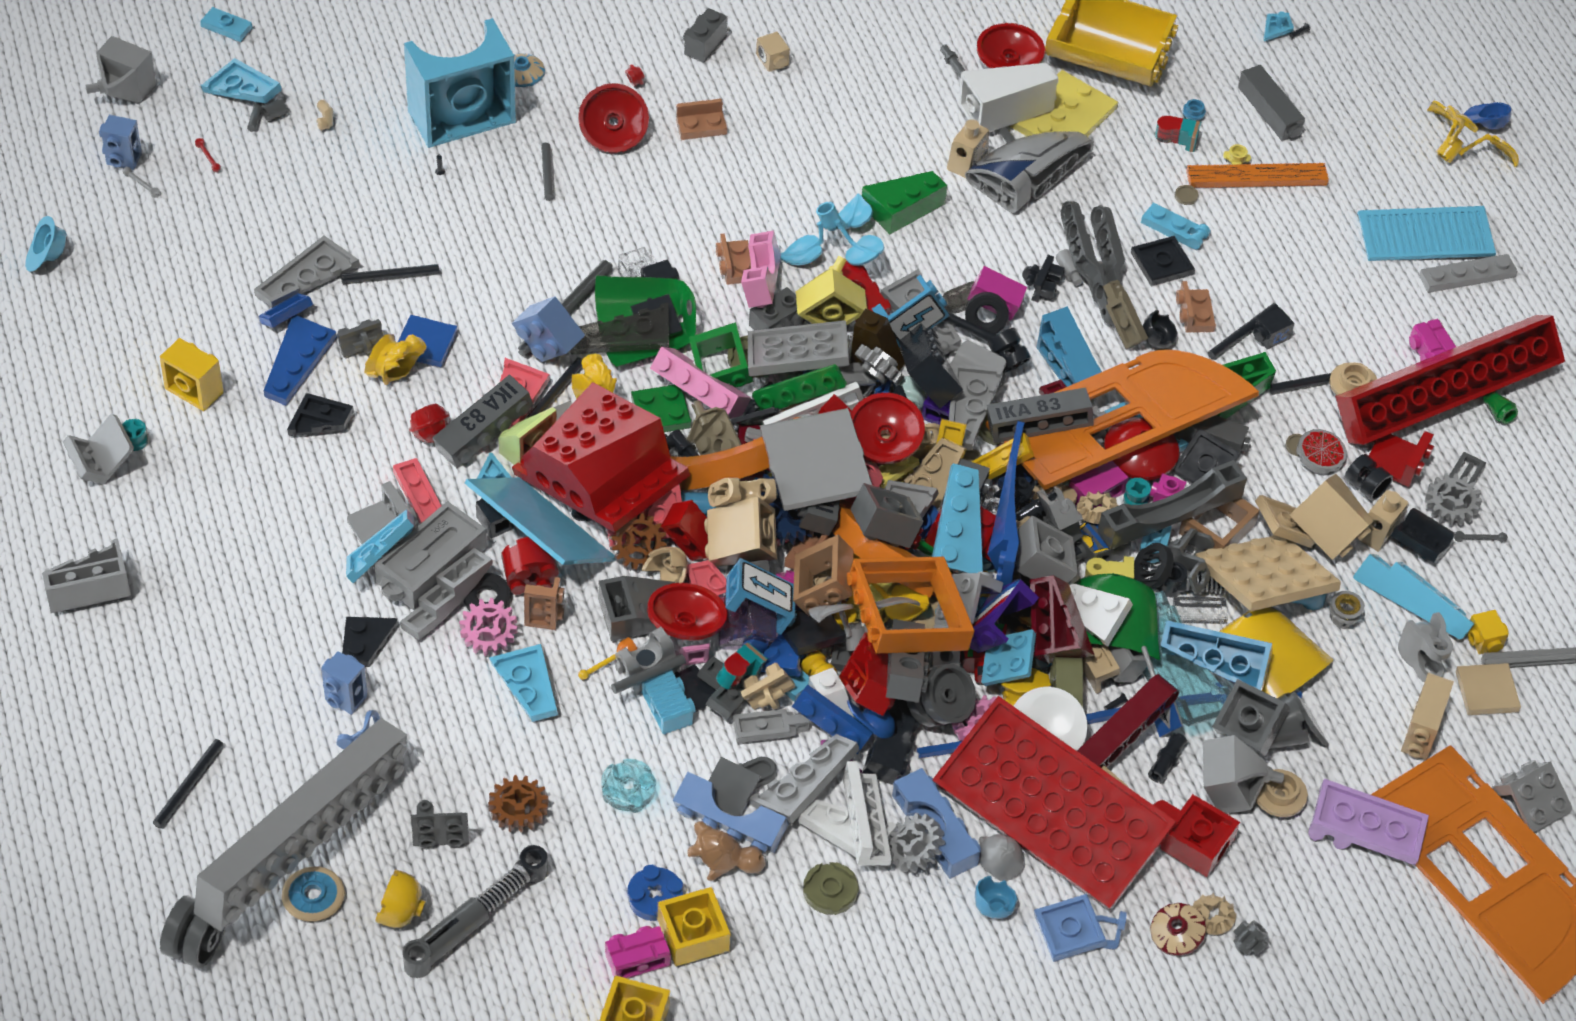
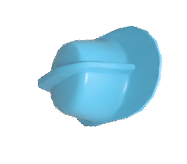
[25,216,67,272]

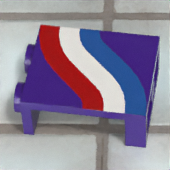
[969,579,1039,653]

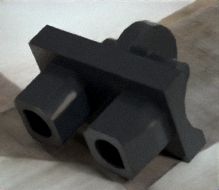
[1022,254,1065,302]

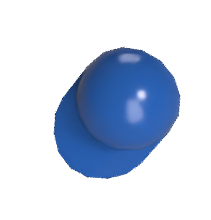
[1464,102,1512,130]
[847,699,896,738]

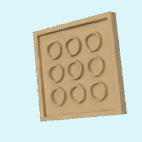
[1195,535,1341,611]

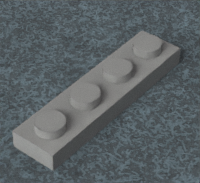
[1419,254,1518,293]

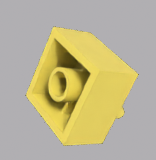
[796,256,867,325]

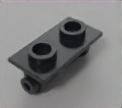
[993,477,1038,511]

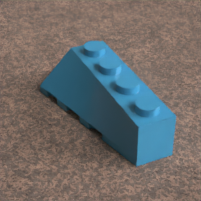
[1161,620,1273,691]

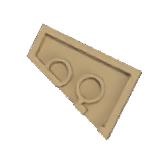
[904,438,967,511]

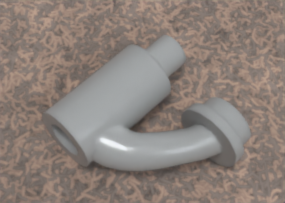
[1055,249,1105,286]

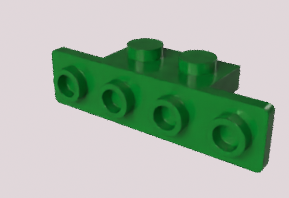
[752,364,847,410]

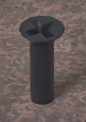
[1289,23,1310,38]
[435,155,445,175]
[1104,692,1128,710]

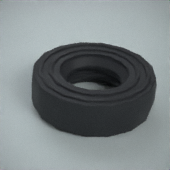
[965,292,1009,334]
[463,573,510,612]

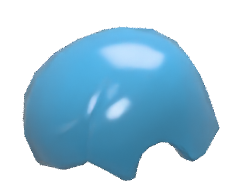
[974,876,1018,919]

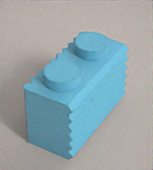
[641,670,696,735]

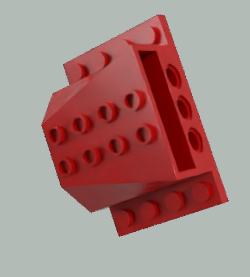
[512,382,690,532]

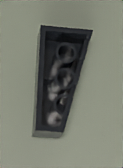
[898,323,963,408]

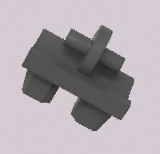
[337,319,383,358]

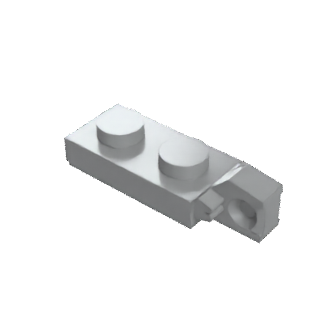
[733,709,809,743]

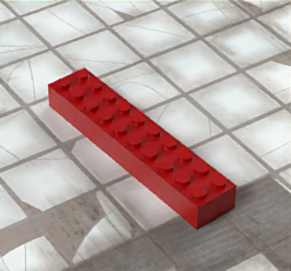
[1335,315,1566,445]

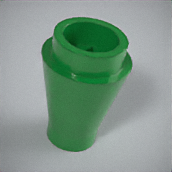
[1483,391,1518,424]

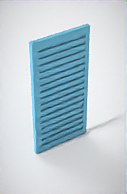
[1357,206,1496,261]

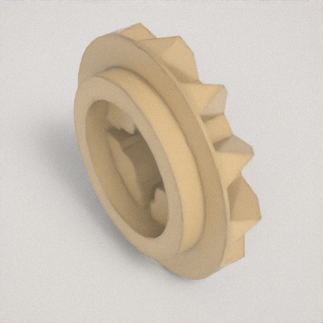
[1077,490,1118,524]
[1193,893,1237,935]

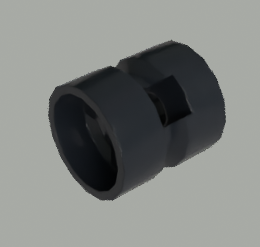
[987,327,1032,373]
[1344,454,1393,501]

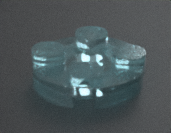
[601,759,656,813]

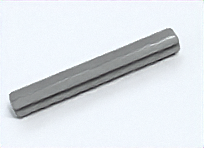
[1481,647,1576,667]

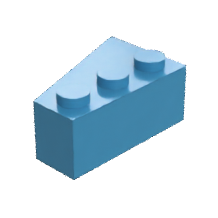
[1036,306,1102,387]

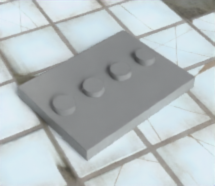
[748,320,849,376]

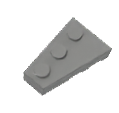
[42,538,131,613]

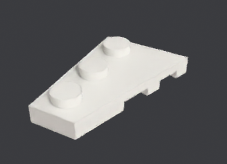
[1068,582,1133,647]
[798,799,897,857]

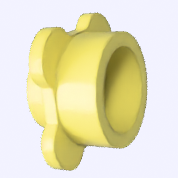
[1223,144,1251,164]

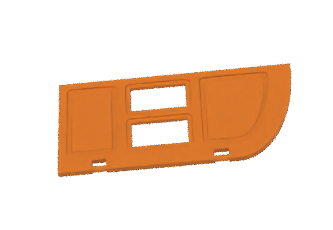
[986,350,1259,490]
[1370,745,1576,1004]

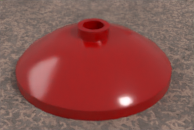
[976,23,1045,68]
[578,83,649,153]
[850,393,925,464]
[1104,417,1179,480]
[647,583,727,641]

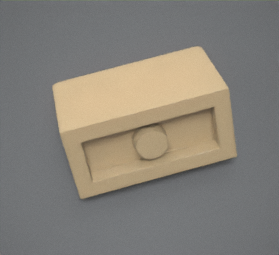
[1082,644,1120,694]

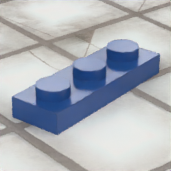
[792,684,873,754]

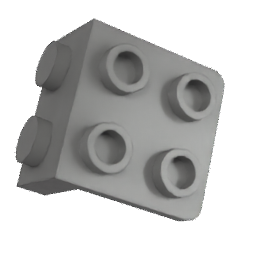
[63,414,133,484]
[347,481,417,545]
[934,572,1003,625]
[1492,760,1572,832]

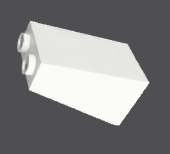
[958,63,1058,132]

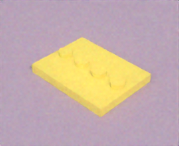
[1009,70,1118,137]

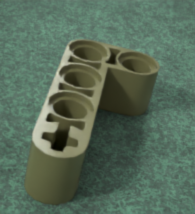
[1049,657,1083,708]

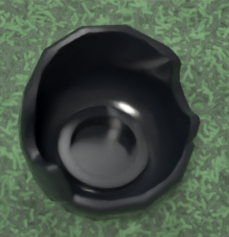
[1143,310,1178,349]

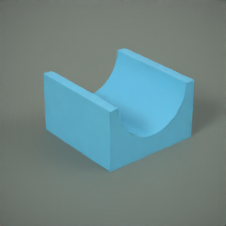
[404,18,516,148]

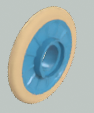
[282,866,345,922]

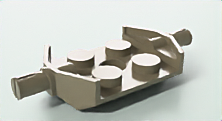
[687,400,741,455]

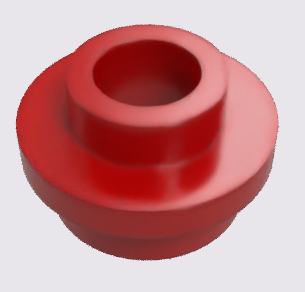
[625,64,645,87]

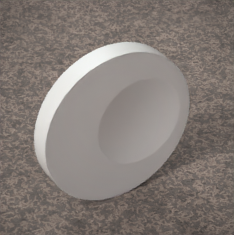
[1014,687,1087,751]

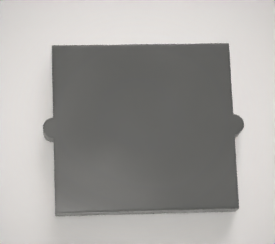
[1290,692,1329,747]
[708,757,761,816]

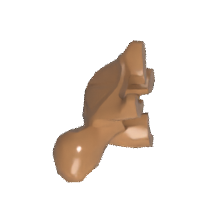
[687,821,766,881]

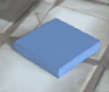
[1034,894,1107,962]

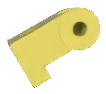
[1084,556,1134,579]

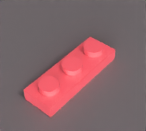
[393,458,441,524]

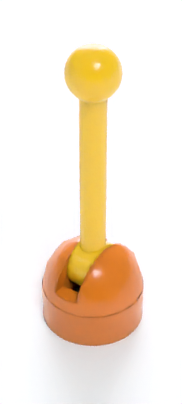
[578,637,637,680]

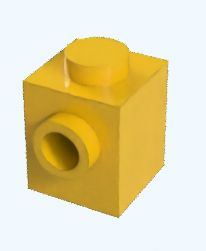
[1468,610,1509,655]

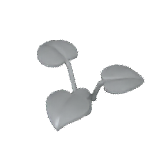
[809,597,921,651]

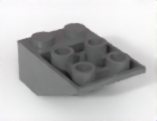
[598,576,675,641]

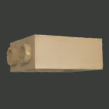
[1401,673,1454,760]

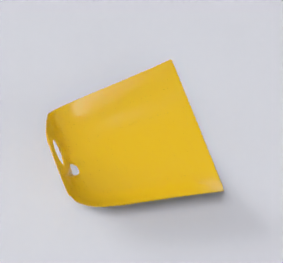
[1219,607,1334,698]

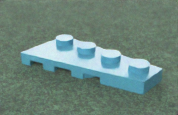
[932,463,983,573]

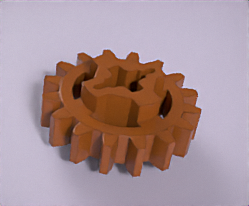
[609,513,667,570]
[488,775,549,833]

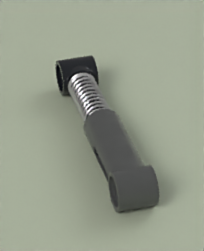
[402,845,548,979]

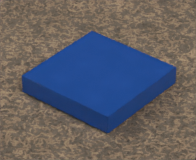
[398,314,458,368]

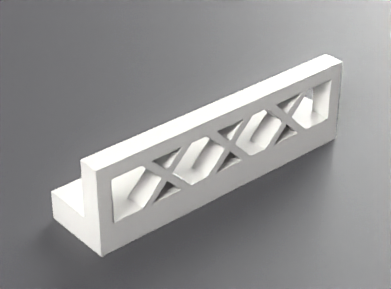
[762,382,863,425]
[843,761,892,865]

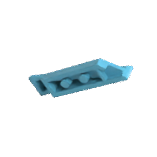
[1353,554,1474,640]

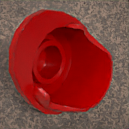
[409,403,450,443]

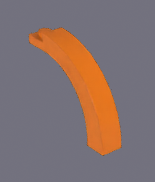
[671,417,801,491]
[832,499,953,598]

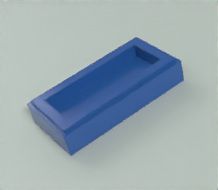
[258,293,313,328]

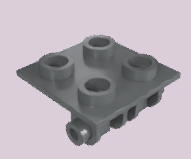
[411,800,469,848]

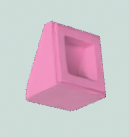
[679,643,710,666]

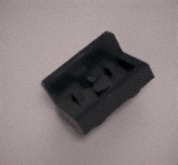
[1391,508,1456,563]

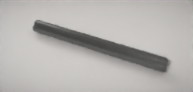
[518,260,613,358]

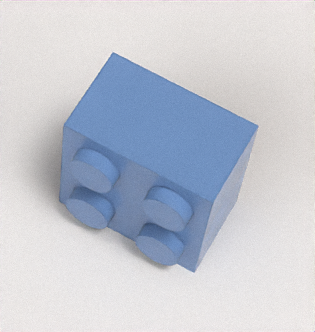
[511,296,585,362]

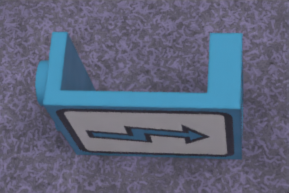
[872,275,950,347]
[725,558,797,634]

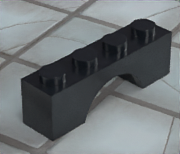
[862,699,919,785]

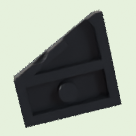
[287,393,354,436]
[342,617,398,667]

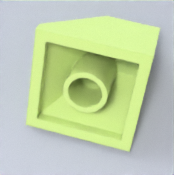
[498,407,557,465]

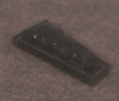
[570,303,670,355]

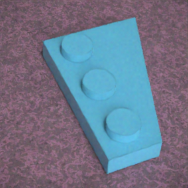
[201,58,283,104]
[346,509,414,583]
[489,644,558,722]

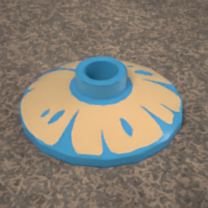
[514,53,545,88]

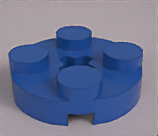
[627,864,683,921]

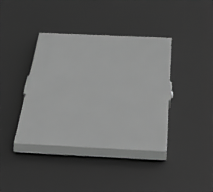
[760,408,872,511]

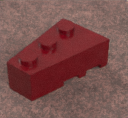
[1030,575,1095,664]

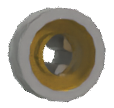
[1329,591,1365,629]

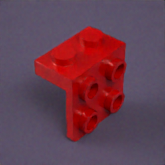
[1368,431,1435,487]

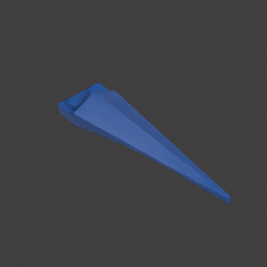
[988,421,1024,587]

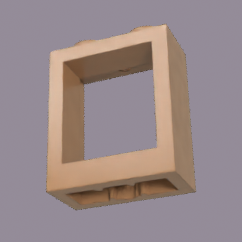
[1179,498,1260,551]
[793,534,853,616]

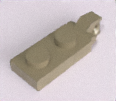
[1103,280,1148,349]

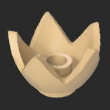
[642,547,688,583]

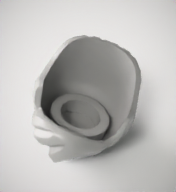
[979,834,1024,881]

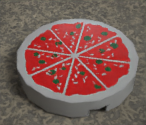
[1296,429,1347,474]

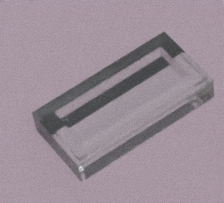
[1173,597,1228,624]

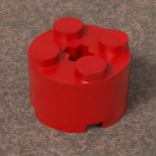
[501,537,559,595]

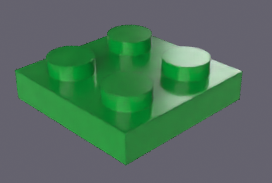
[631,385,691,432]

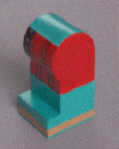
[1155,115,1201,152]
[716,642,768,690]

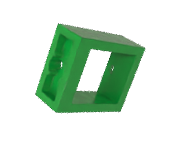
[689,322,754,388]

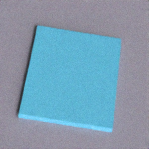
[464,477,616,565]

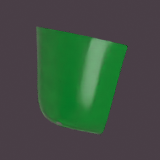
[595,276,696,367]
[1074,573,1160,660]

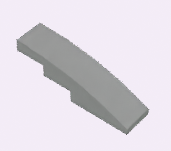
[400,548,493,640]

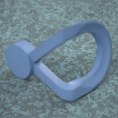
[336,710,380,749]
[1096,911,1127,950]

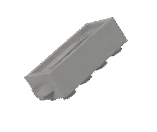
[375,501,487,610]

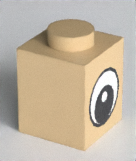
[756,32,790,72]

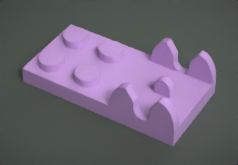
[1308,778,1429,865]

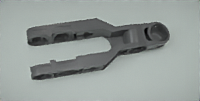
[1060,201,1125,326]

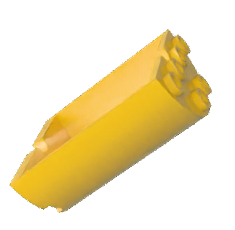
[1045,0,1179,87]

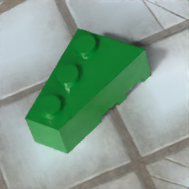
[861,171,948,234]
[1216,352,1276,419]

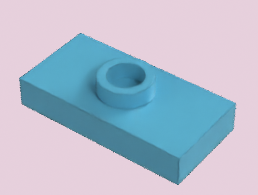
[200,7,253,42]

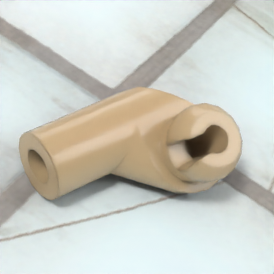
[316,100,333,130]

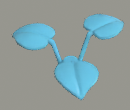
[781,193,885,266]

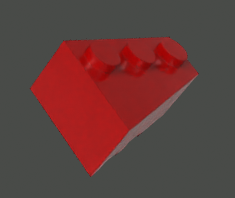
[839,632,895,716]

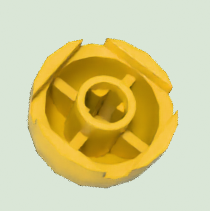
[375,869,426,928]

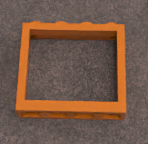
[847,557,974,654]

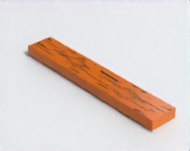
[1186,163,1329,188]

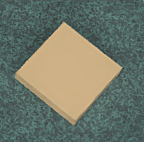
[1255,495,1315,548]
[1455,663,1521,715]

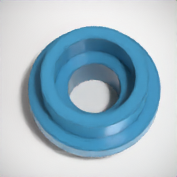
[1182,99,1206,120]

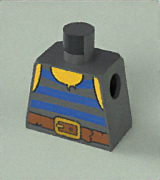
[1074,521,1132,565]

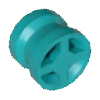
[122,419,148,451]
[1123,478,1151,505]

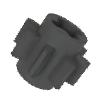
[1233,920,1269,955]

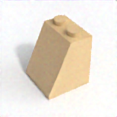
[1289,474,1374,560]
[704,497,777,567]

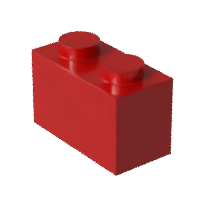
[661,500,708,561]

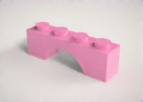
[741,230,781,308]
[650,347,751,419]

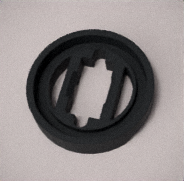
[1134,543,1174,589]

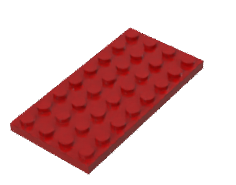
[932,696,1176,911]

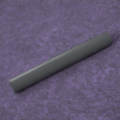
[247,75,271,132]
[541,142,554,201]
[611,654,686,694]

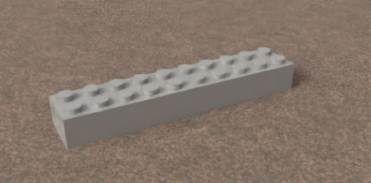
[194,718,407,931]

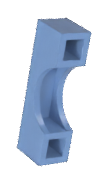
[892,768,981,879]
[672,771,789,853]

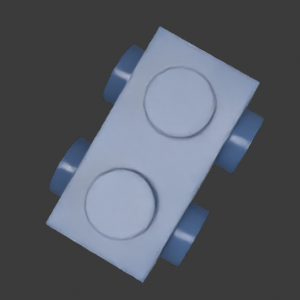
[99,115,142,170]
[321,651,367,715]

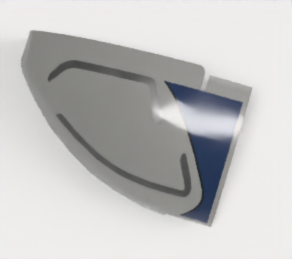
[965,131,1094,213]

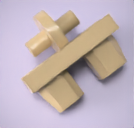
[740,663,796,710]

